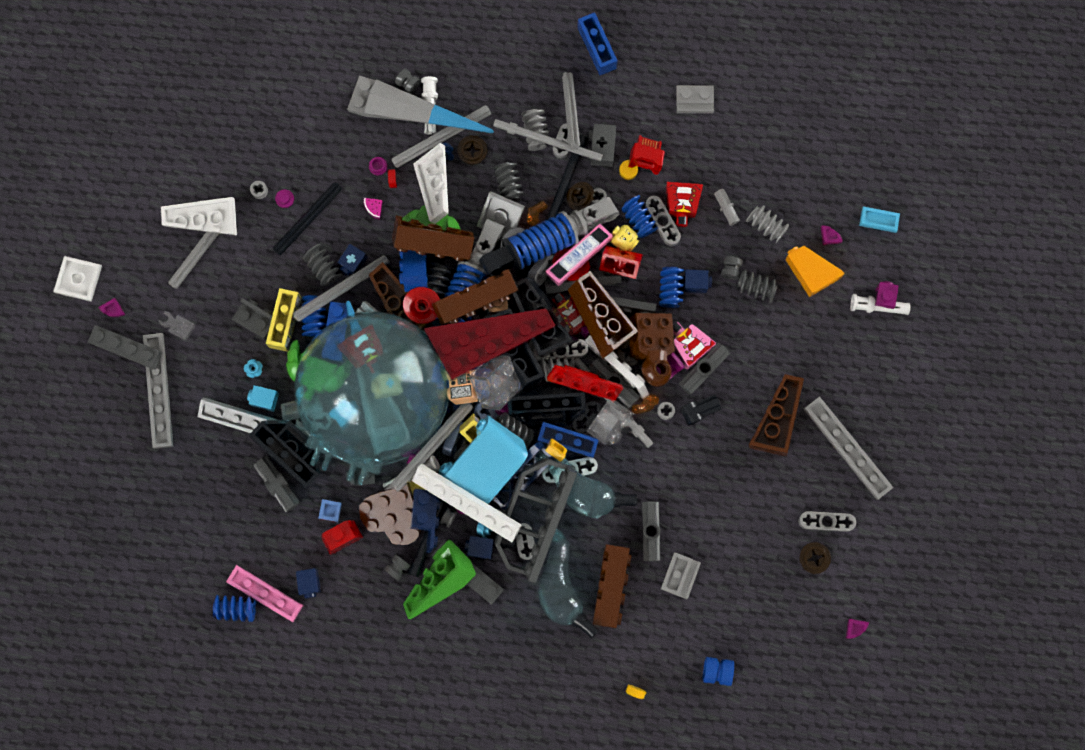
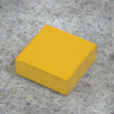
[545,439,567,462]

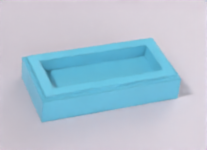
[859,206,900,233]

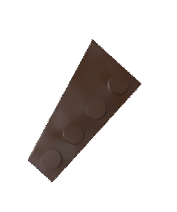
[392,215,474,261]
[369,262,432,345]
[432,269,518,325]
[568,271,638,359]
[749,374,804,457]
[593,544,631,629]

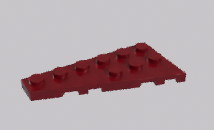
[424,309,556,381]

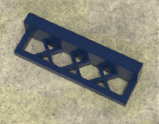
[491,441,556,509]

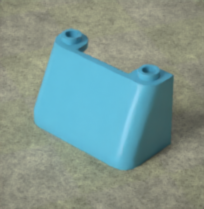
[439,415,528,504]

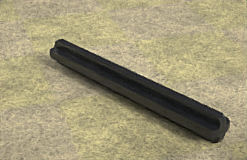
[273,182,342,255]

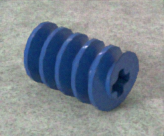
[621,195,659,238]
[659,267,684,308]
[302,295,326,337]
[213,595,256,622]

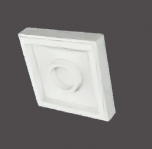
[53,256,102,302]

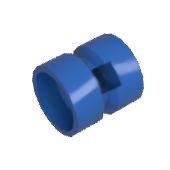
[703,657,734,686]

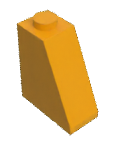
[785,246,844,297]

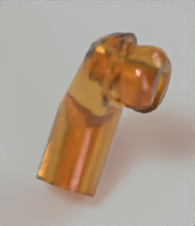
[526,200,548,226]
[632,394,659,414]

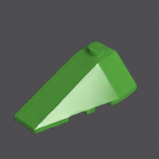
[403,540,476,619]

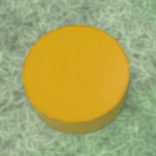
[619,160,638,180]
[626,684,646,699]

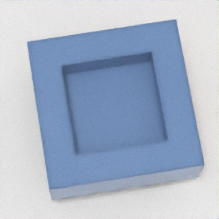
[318,499,342,523]

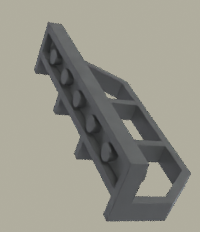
[494,458,577,583]

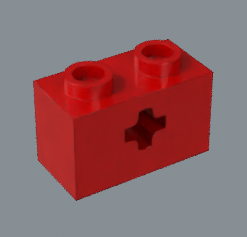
[599,245,643,279]

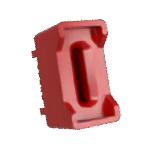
[628,135,665,175]

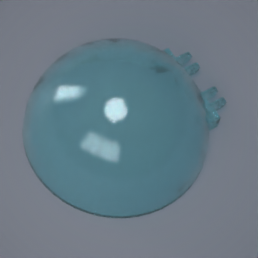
[294,311,449,485]

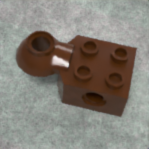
[628,313,675,387]

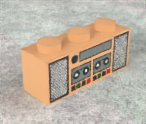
[445,369,478,405]

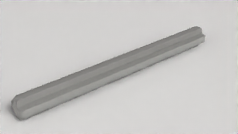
[391,105,491,168]
[293,255,389,321]
[391,403,473,492]

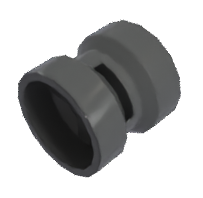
[395,68,421,94]
[721,256,743,280]
[383,554,410,581]

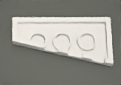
[413,143,449,224]
[161,197,237,235]
[585,336,650,401]

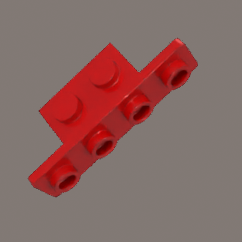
[547,365,623,401]

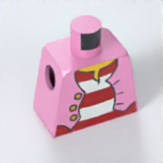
[673,322,716,370]

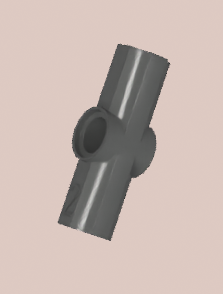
[679,342,730,395]
[588,357,640,409]
[253,456,300,513]
[642,502,661,562]

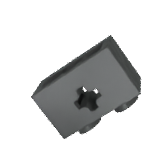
[587,124,616,167]

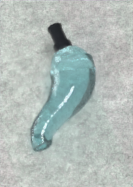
[538,451,638,519]
[538,529,599,639]

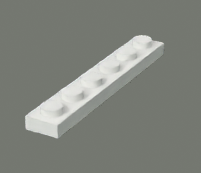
[412,464,521,542]

